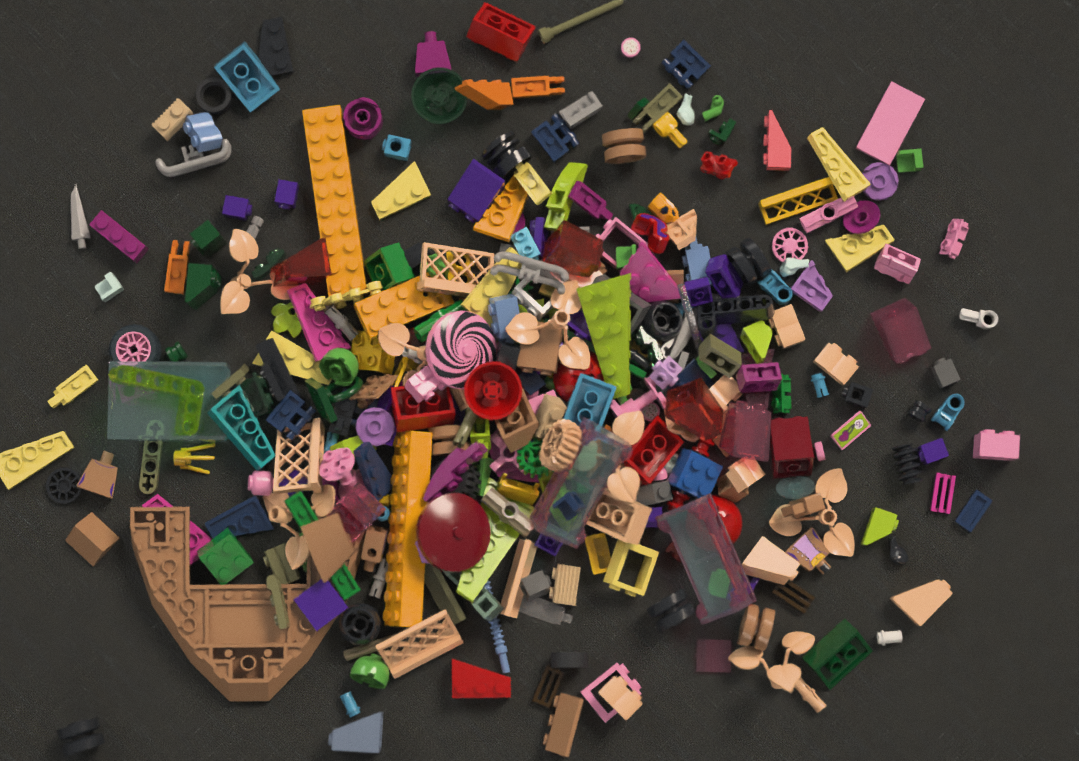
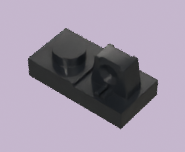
[329,397,357,436]

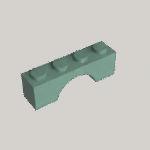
[442,570,504,622]

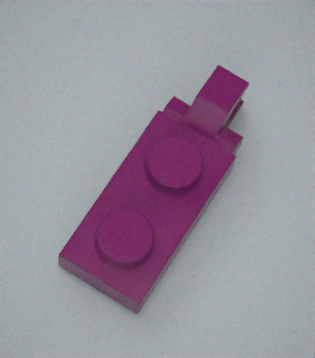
[568,181,613,220]

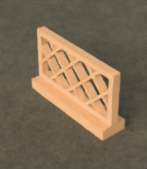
[417,242,494,297]
[273,418,325,494]
[499,539,537,618]
[376,610,464,679]

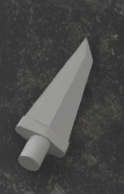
[70,185,91,249]
[669,307,699,359]

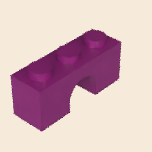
[89,210,149,263]

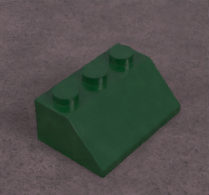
[185,263,222,309]
[802,619,872,690]

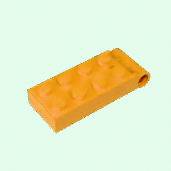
[353,272,455,340]

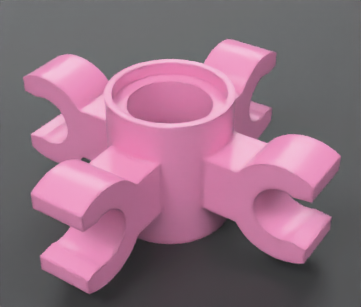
[490,434,524,473]

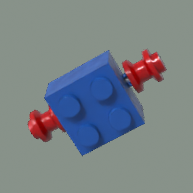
[666,434,723,514]

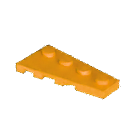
[473,174,529,242]

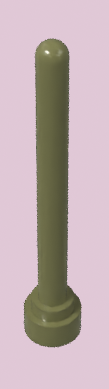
[538,0,623,44]

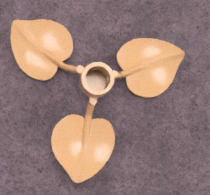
[220,229,298,314]
[506,280,590,370]
[378,323,428,386]
[571,411,644,503]
[769,468,855,557]
[263,485,335,570]
[728,631,815,693]

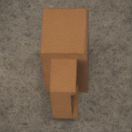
[781,492,825,518]

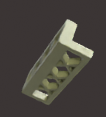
[424,563,467,625]

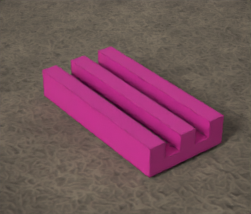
[930,473,956,514]

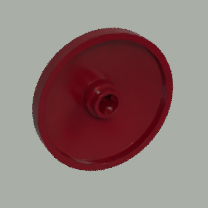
[416,493,491,572]

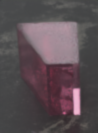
[870,298,931,364]
[719,400,771,462]

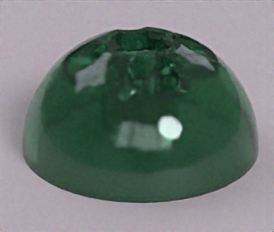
[411,67,468,124]

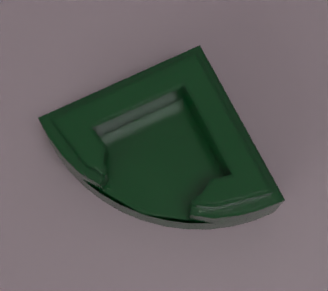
[627,97,650,120]
[629,204,652,221]

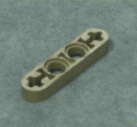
[139,420,165,495]

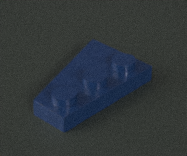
[353,442,392,503]
[204,495,274,538]

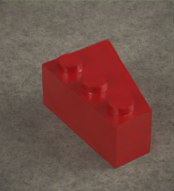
[452,658,511,698]

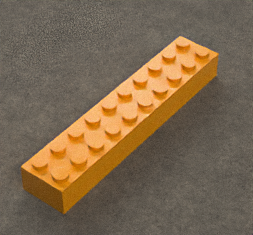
[302,105,368,297]
[383,431,432,627]

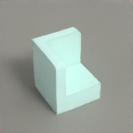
[95,272,124,302]

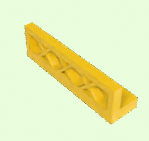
[758,177,838,225]

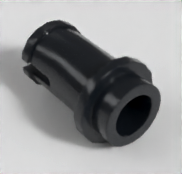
[629,349,652,371]

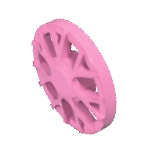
[772,228,808,263]

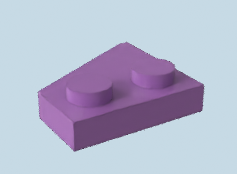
[791,260,833,312]

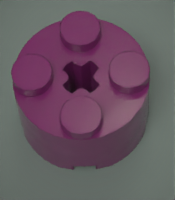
[343,97,383,139]

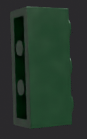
[190,220,227,257]

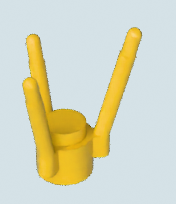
[392,356,420,387]
[174,443,216,474]

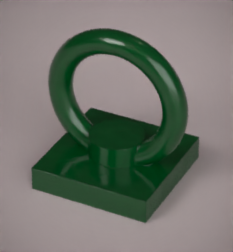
[305,377,363,423]

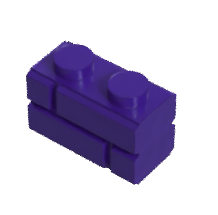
[705,254,743,299]

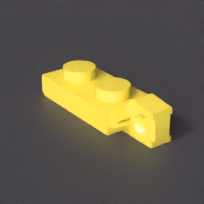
[514,162,553,205]
[47,365,99,408]

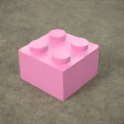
[973,429,1020,461]

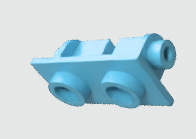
[511,227,541,260]

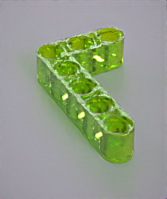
[109,365,204,436]

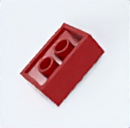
[466,2,536,62]
[391,386,455,432]
[621,415,684,486]

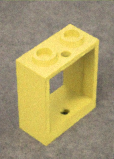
[603,539,659,597]

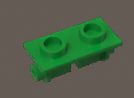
[771,374,792,414]

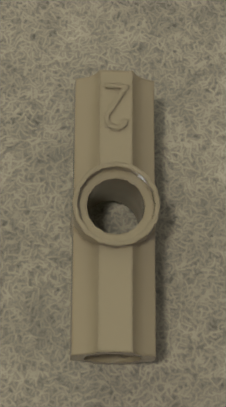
[481,487,536,538]

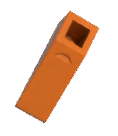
[455,79,514,110]

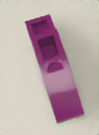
[423,442,488,503]

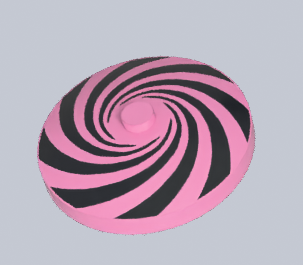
[426,311,497,389]

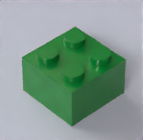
[363,242,414,291]
[197,528,253,585]

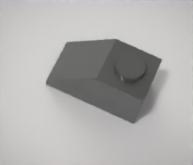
[636,480,673,505]

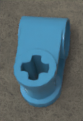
[757,269,792,305]
[931,394,964,431]

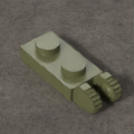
[633,83,683,133]
[267,575,290,629]

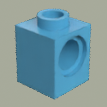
[382,135,412,161]

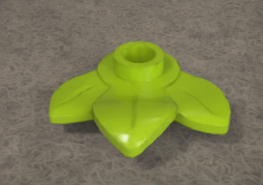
[271,302,302,338]

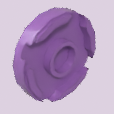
[862,162,899,201]
[356,407,395,446]

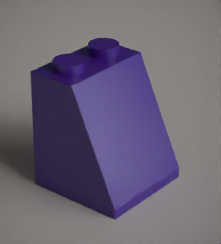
[448,159,505,223]

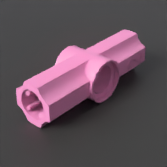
[799,197,858,233]

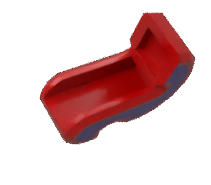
[630,213,670,254]

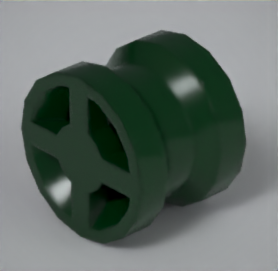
[165,341,188,365]

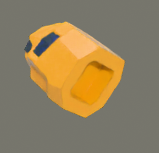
[647,193,679,223]

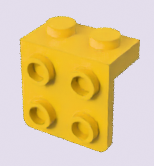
[351,331,395,375]

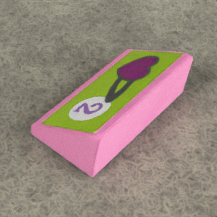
[830,411,871,450]

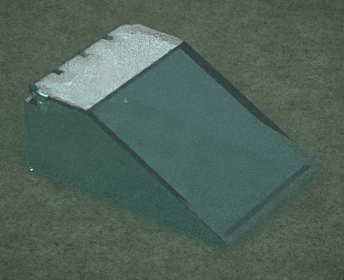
[107,361,231,443]

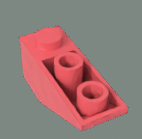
[763,110,791,171]

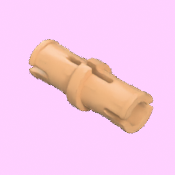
[794,676,826,713]

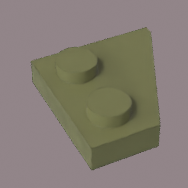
[211,363,249,399]

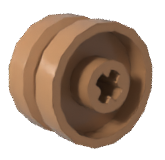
[602,128,646,164]
[429,425,471,456]
[737,603,775,651]

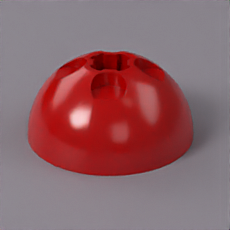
[553,350,605,403]
[464,362,522,420]
[685,495,743,552]

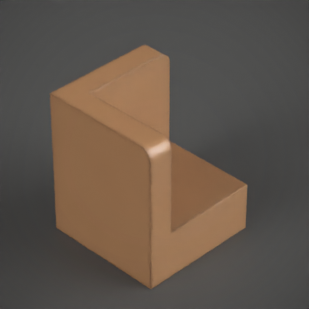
[717,474,749,503]

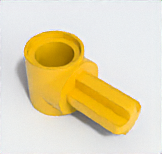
[652,112,687,148]

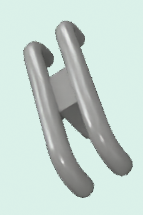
[155,139,232,177]
[490,251,569,295]

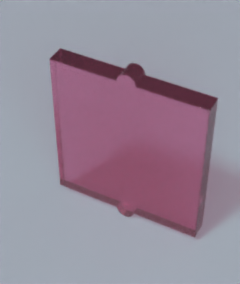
[695,639,731,672]

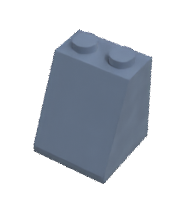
[328,712,384,753]

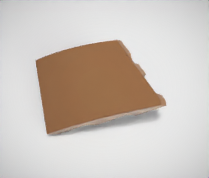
[301,513,355,583]

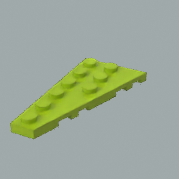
[576,273,631,399]
[456,477,537,603]

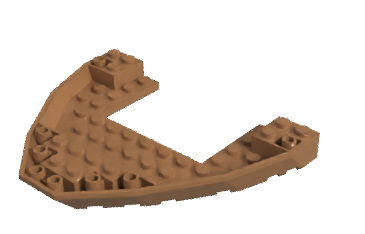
[130,506,366,701]

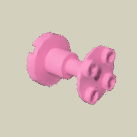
[609,377,668,419]
[320,448,368,506]

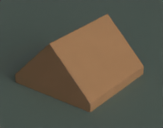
[65,512,120,567]

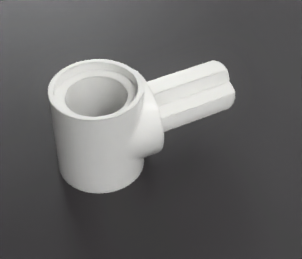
[959,308,998,330]

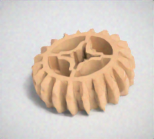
[539,419,582,472]

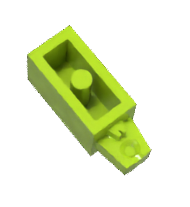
[470,417,491,458]

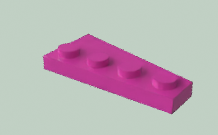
[287,283,352,362]
[142,494,212,566]

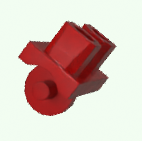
[700,151,738,180]

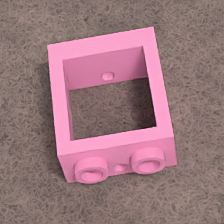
[591,217,648,272]
[580,663,642,723]

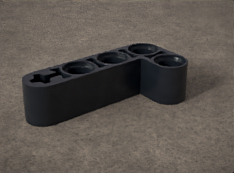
[698,295,775,340]

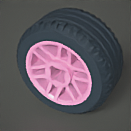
[109,324,161,376]

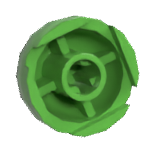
[319,348,359,386]
[350,654,389,689]

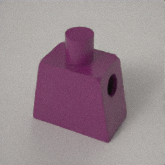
[415,31,452,77]

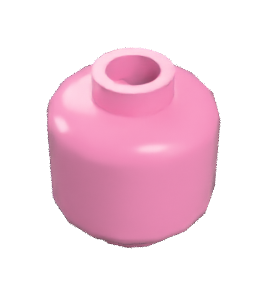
[248,471,274,496]

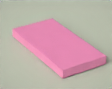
[856,81,925,165]

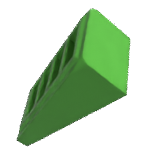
[473,458,494,497]

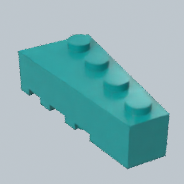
[207,385,276,471]

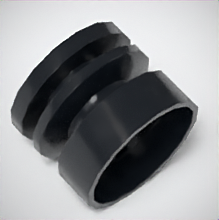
[481,131,532,180]

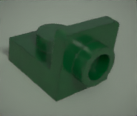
[708,118,736,145]

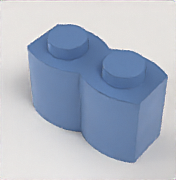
[183,112,222,152]

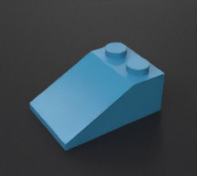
[214,42,280,112]
[562,373,617,441]

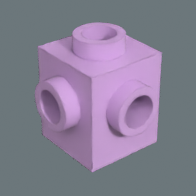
[649,356,683,389]

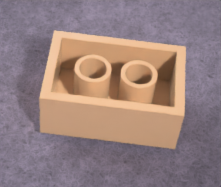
[581,486,652,545]

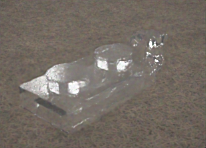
[518,596,573,625]

